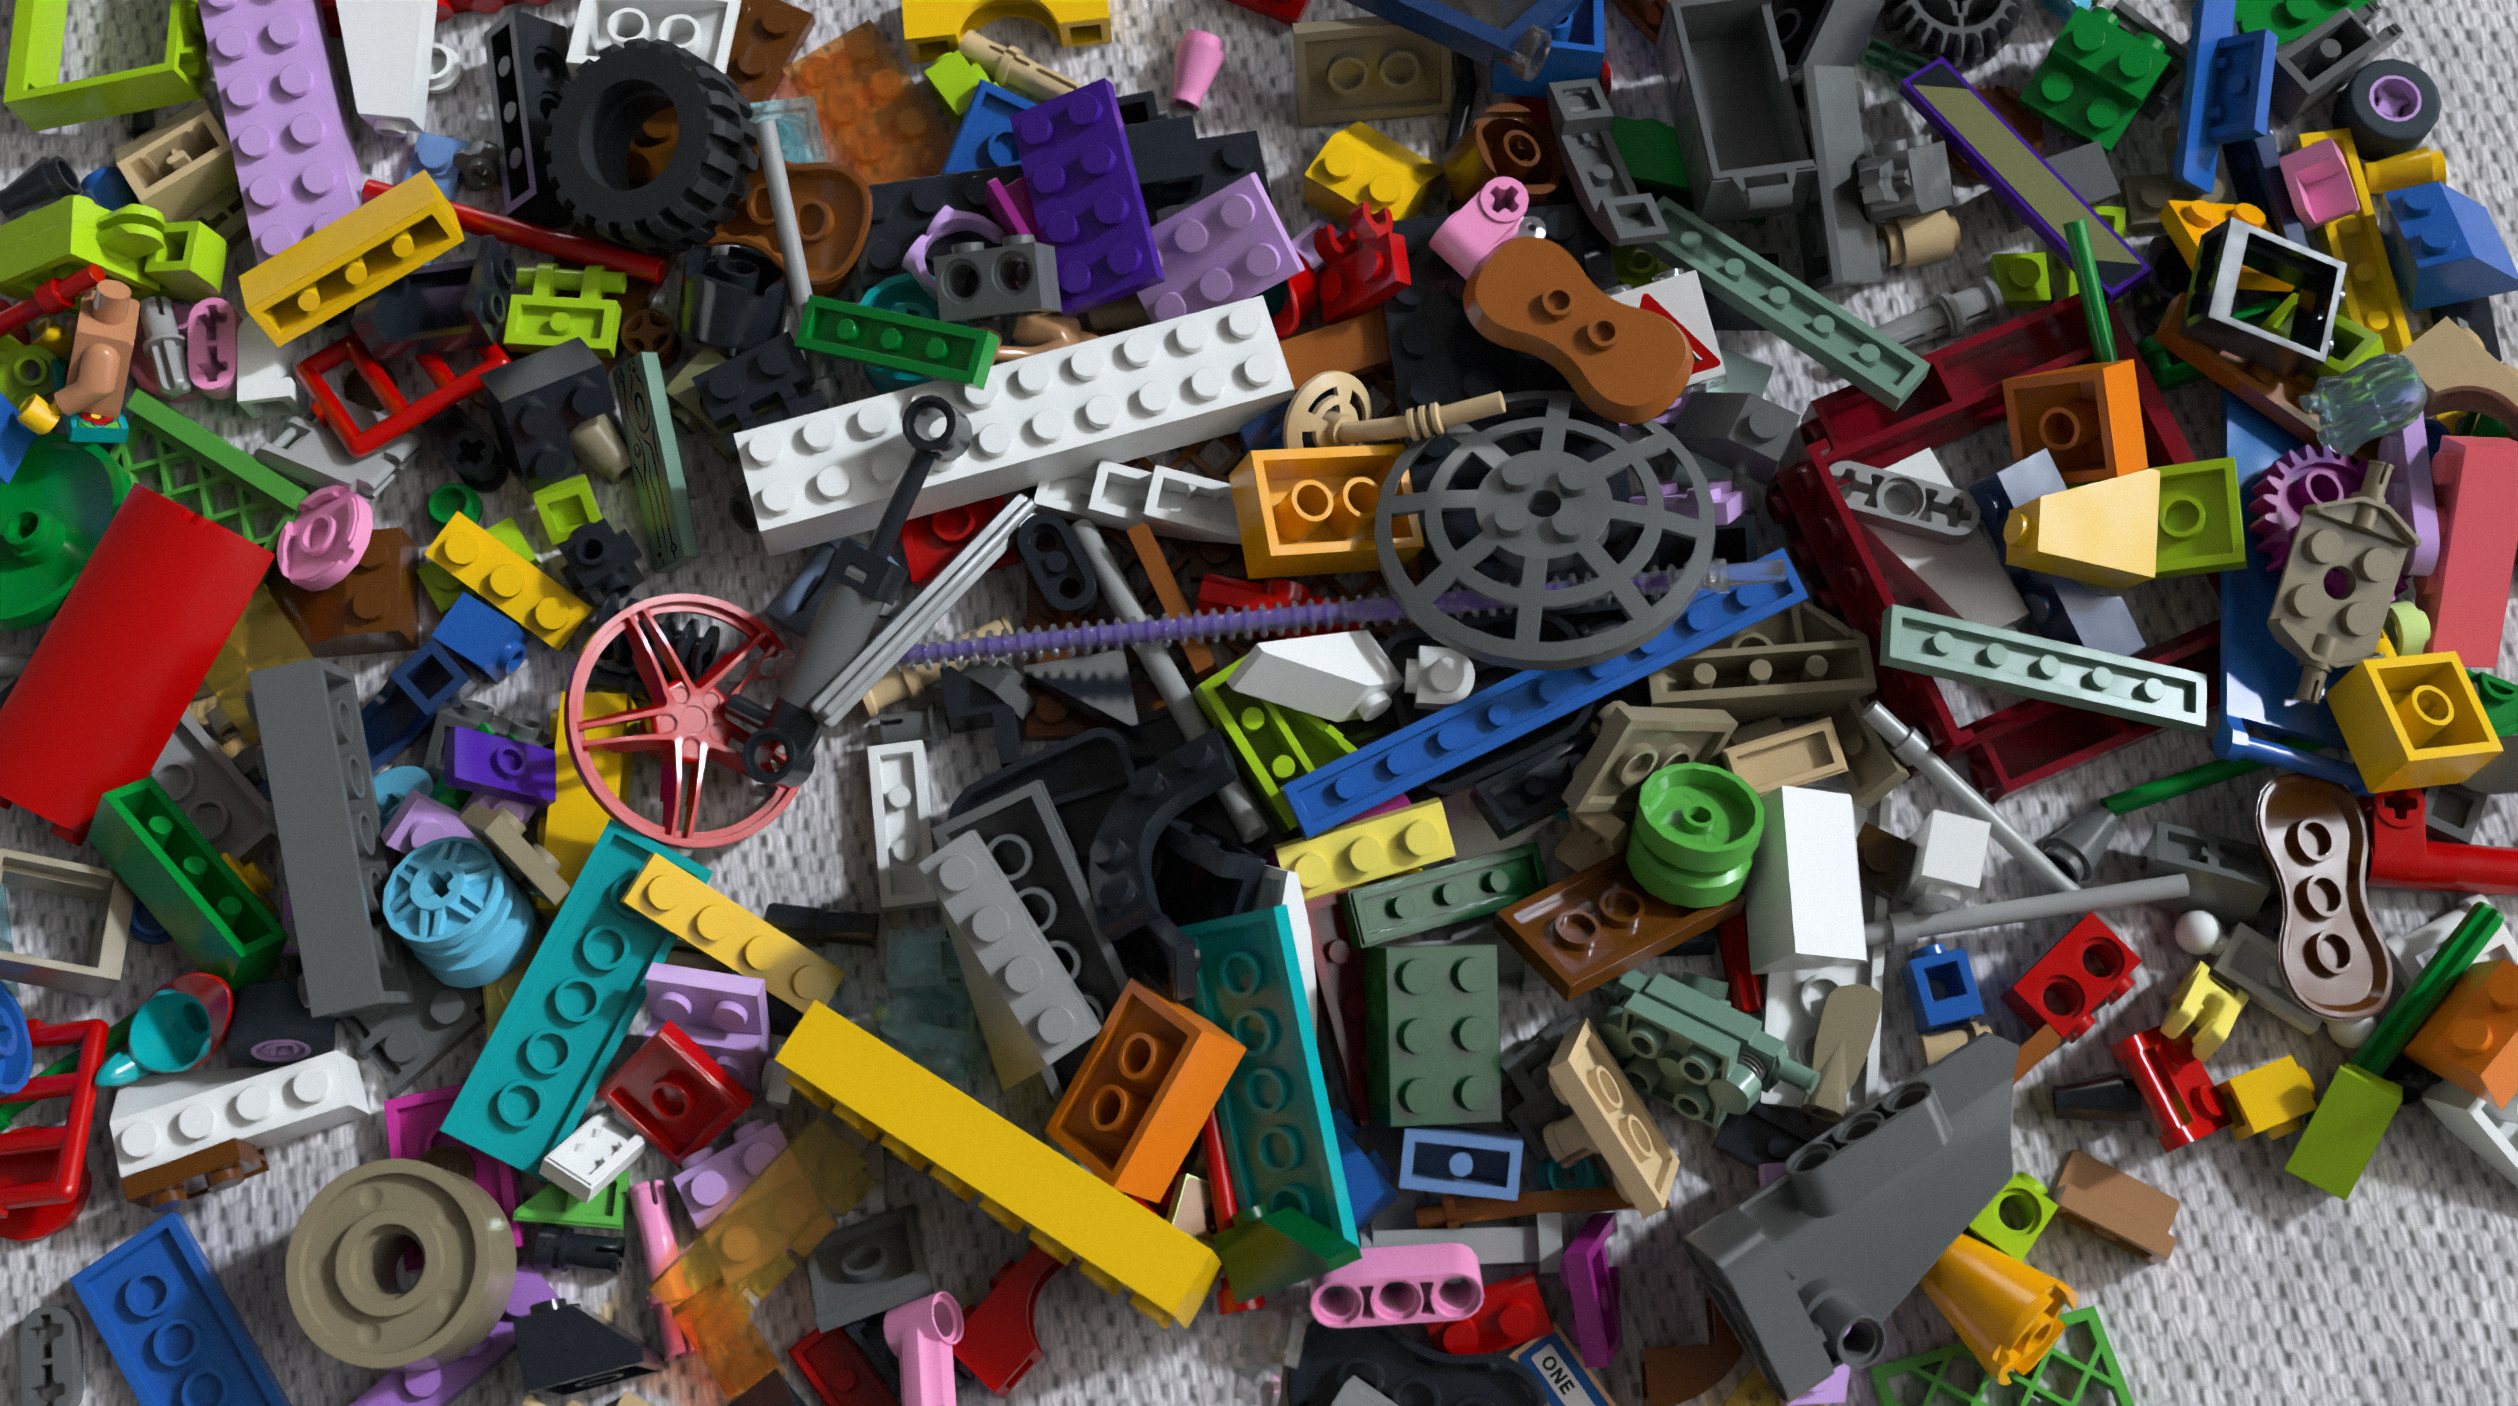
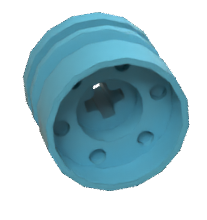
[383,836,536,989]

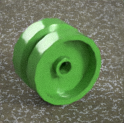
[1626,762,1765,908]

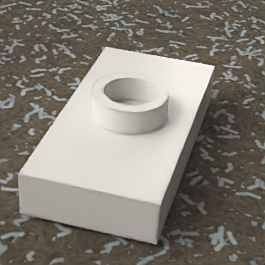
[539,1104,652,1204]

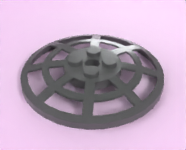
[1374,390,1715,671]

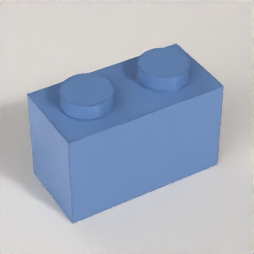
[1399,1124,1523,1201]

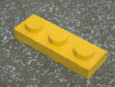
[424,510,594,653]

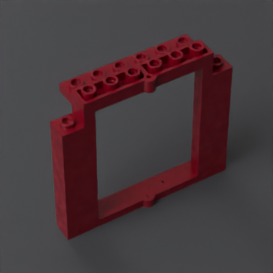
[1765,293,2220,804]

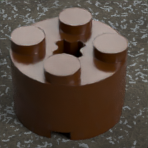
[1442,103,1566,211]

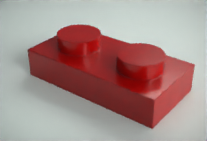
[1425,1271,1554,1354]

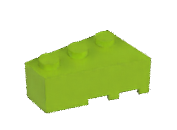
[1192,655,1358,836]

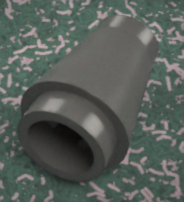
[2042,805,2120,884]

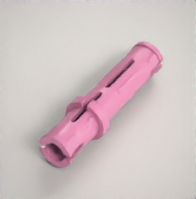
[627,1180,702,1361]

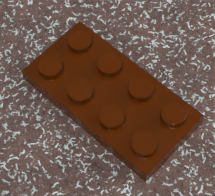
[1494,849,1745,1002]

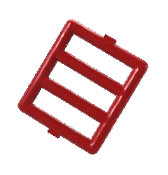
[294,331,511,458]
[0,1018,109,1219]

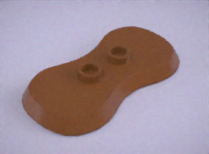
[692,145,873,285]
[1462,235,1694,425]

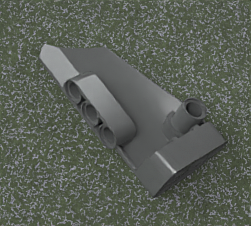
[1682,1031,2020,1404]

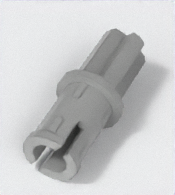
[139,296,192,399]

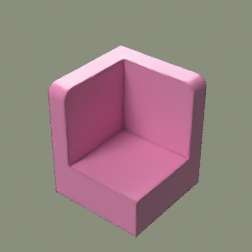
[2278,137,2360,231]

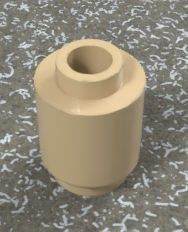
[1877,207,1961,269]

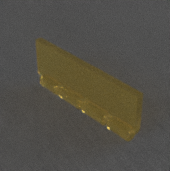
[649,1115,875,1339]

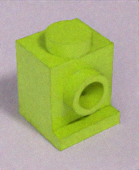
[924,50,999,131]

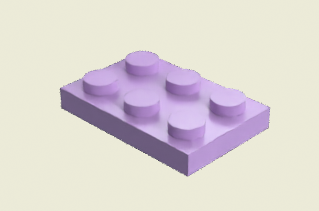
[1136,172,1305,324]

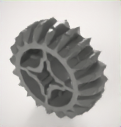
[1882,0,2024,69]

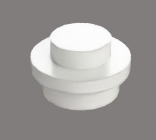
[428,43,463,94]

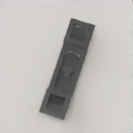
[1546,78,1669,246]

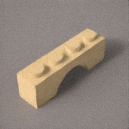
[2390,316,2518,442]

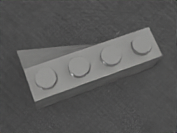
[918,830,1102,1091]

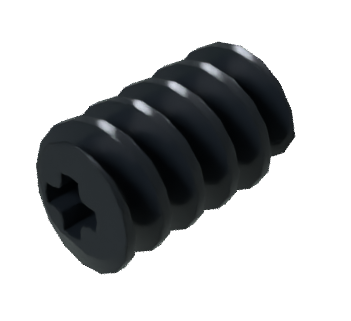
[593,592,720,683]

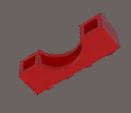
[952,1172,1159,1399]

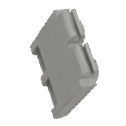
[255,395,422,500]

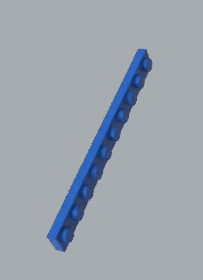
[1280,547,1809,840]

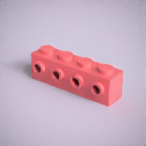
[2413,435,2518,668]

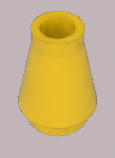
[2361,146,2446,194]

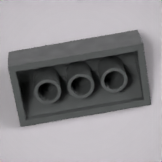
[1789,65,1887,292]

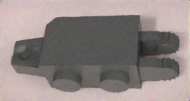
[1856,134,1955,223]

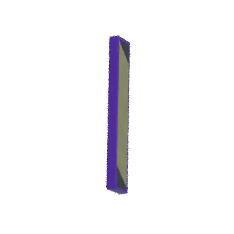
[1899,57,2153,306]

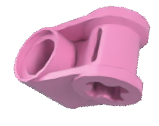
[1429,176,1529,281]

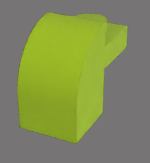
[138,221,229,303]

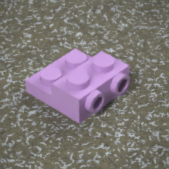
[643,962,774,1091]
[672,1119,835,1285]

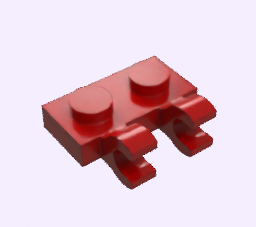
[1313,202,1411,325]

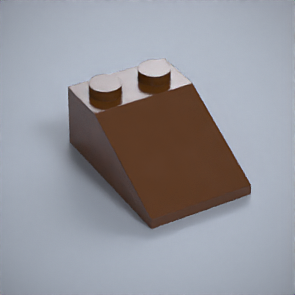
[254,527,419,663]

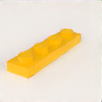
[620,852,846,1015]

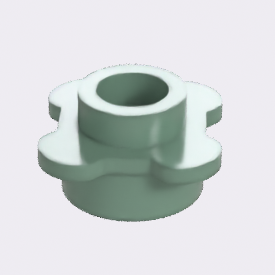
[1682,972,1731,1006]

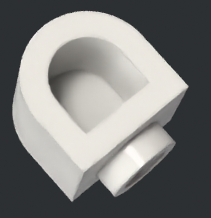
[1404,646,1475,710]

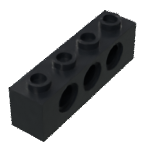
[484,9,574,229]

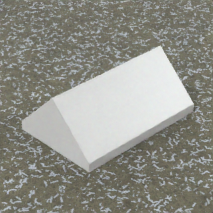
[1744,786,1868,975]

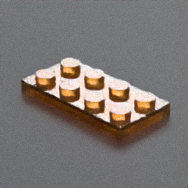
[783,19,954,185]

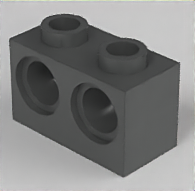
[933,234,1062,326]

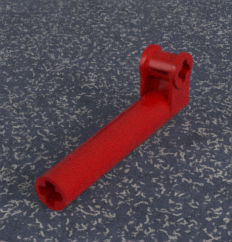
[2357,788,2518,896]

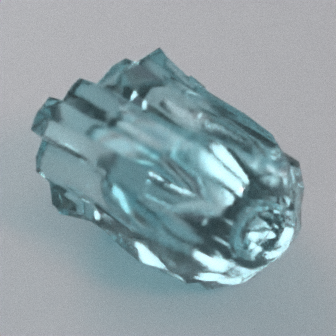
[2300,353,2428,457]

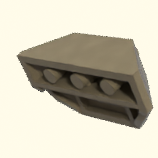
[1647,600,1877,722]

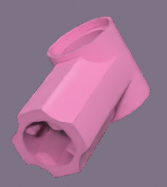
[883,1291,964,1406]

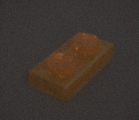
[671,1276,787,1403]

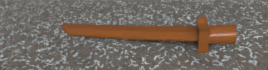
[1414,1187,1670,1230]

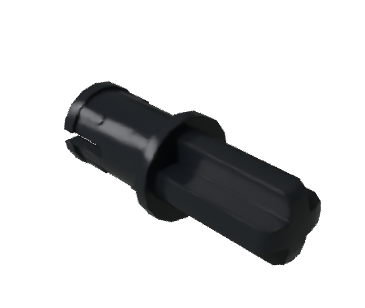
[764,902,879,949]

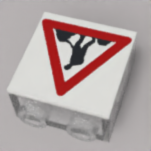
[1603,268,1727,399]

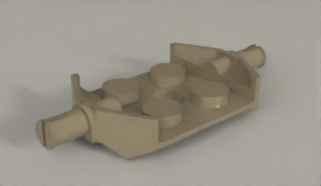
[2267,460,2422,705]

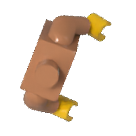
[17,279,140,434]

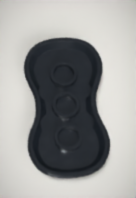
[1287,1318,1548,1406]

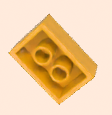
[1229,444,1425,579]

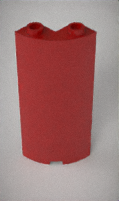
[0,482,275,846]

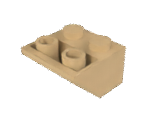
[115,98,238,223]

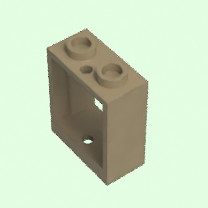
[0,847,135,998]

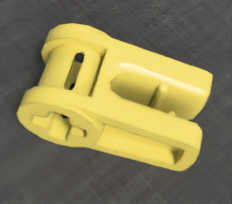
[2159,960,2249,1063]

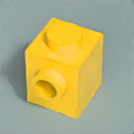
[2216,1054,2317,1141]

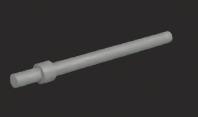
[753,119,840,409]
[1861,700,2123,937]
[1864,873,2190,948]

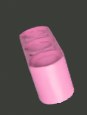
[1309,1242,1484,1328]

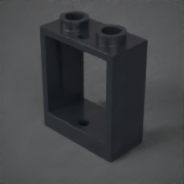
[2178,217,2347,378]

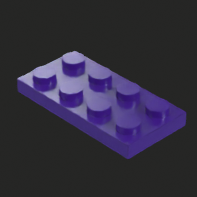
[1009,78,1165,318]

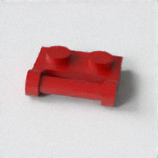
[2109,1024,2234,1153]

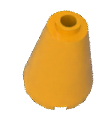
[1918,1233,2078,1386]

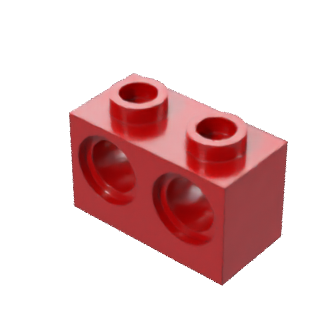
[2000,912,2142,1044]

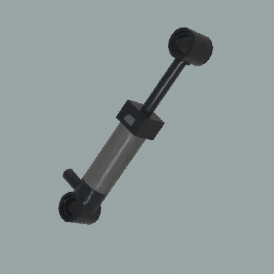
[725,395,973,789]

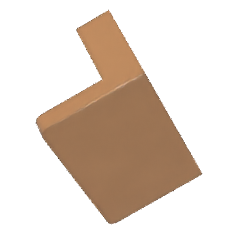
[2050,1150,2180,1265]

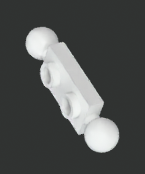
[2174,910,2376,1048]

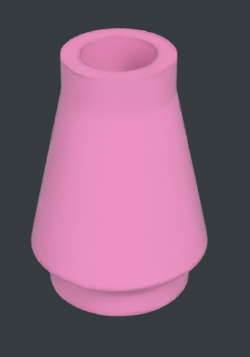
[1170,29,1226,111]

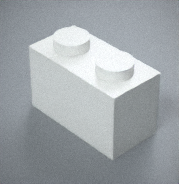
[1898,809,1991,914]

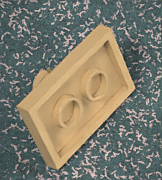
[1543,1017,1680,1219]

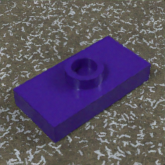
[444,726,556,808]

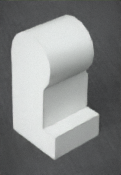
[237,315,305,419]

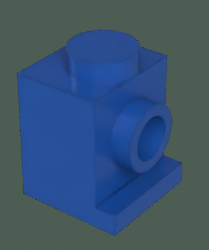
[1900,943,1985,1035]

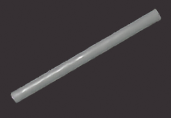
[1070,518,1269,843]

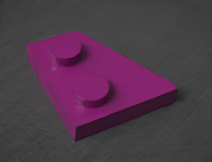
[1560,1212,1623,1368]

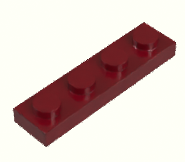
[1304,888,1374,1128]

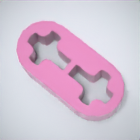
[188,297,243,400]

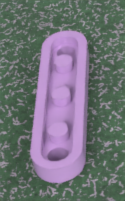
[2373,380,2440,576]

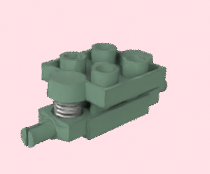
[1594,969,1821,1130]

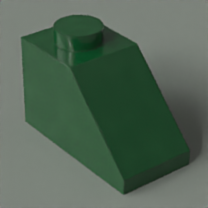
[1212,1203,1362,1304]

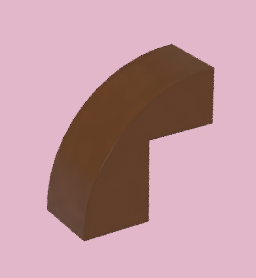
[1639,1288,1744,1406]

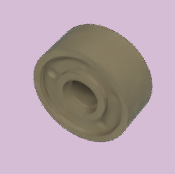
[285,1158,517,1372]

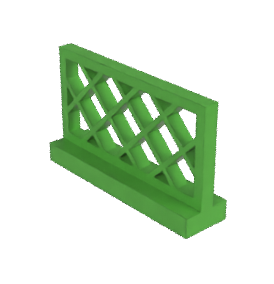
[109,389,312,607]
[1869,1306,2135,1406]

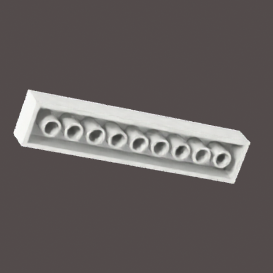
[734,295,1295,557]

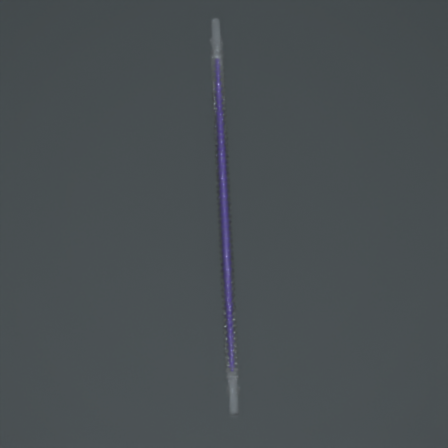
[725,559,1786,684]

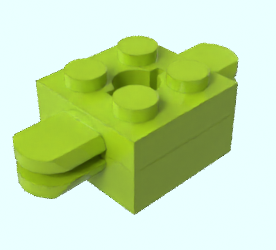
[0,195,165,316]

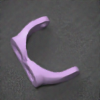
[902,205,1006,302]

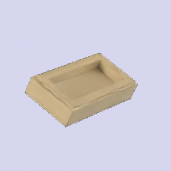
[1720,717,1849,798]

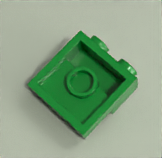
[2017,5,2171,158]

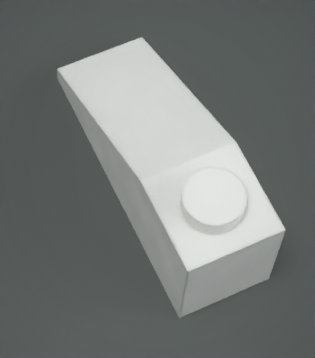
[1226,629,1405,722]

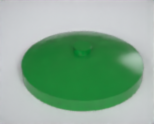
[0,434,132,631]

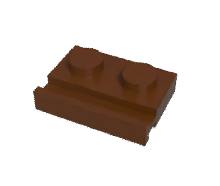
[121,1137,270,1212]

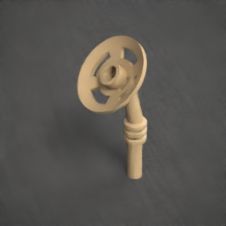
[1283,370,1506,449]

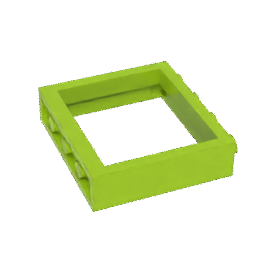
[3,0,208,132]

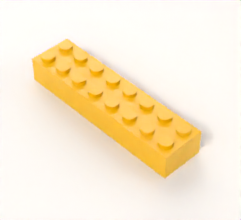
[774,1000,1224,1330]

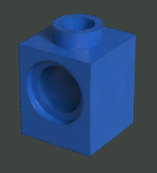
[431,592,529,684]

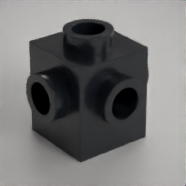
[557,517,646,609]

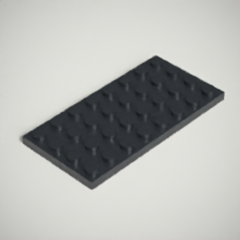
[1380,202,1650,621]

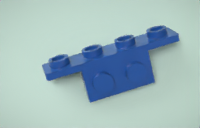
[2173,0,2278,195]

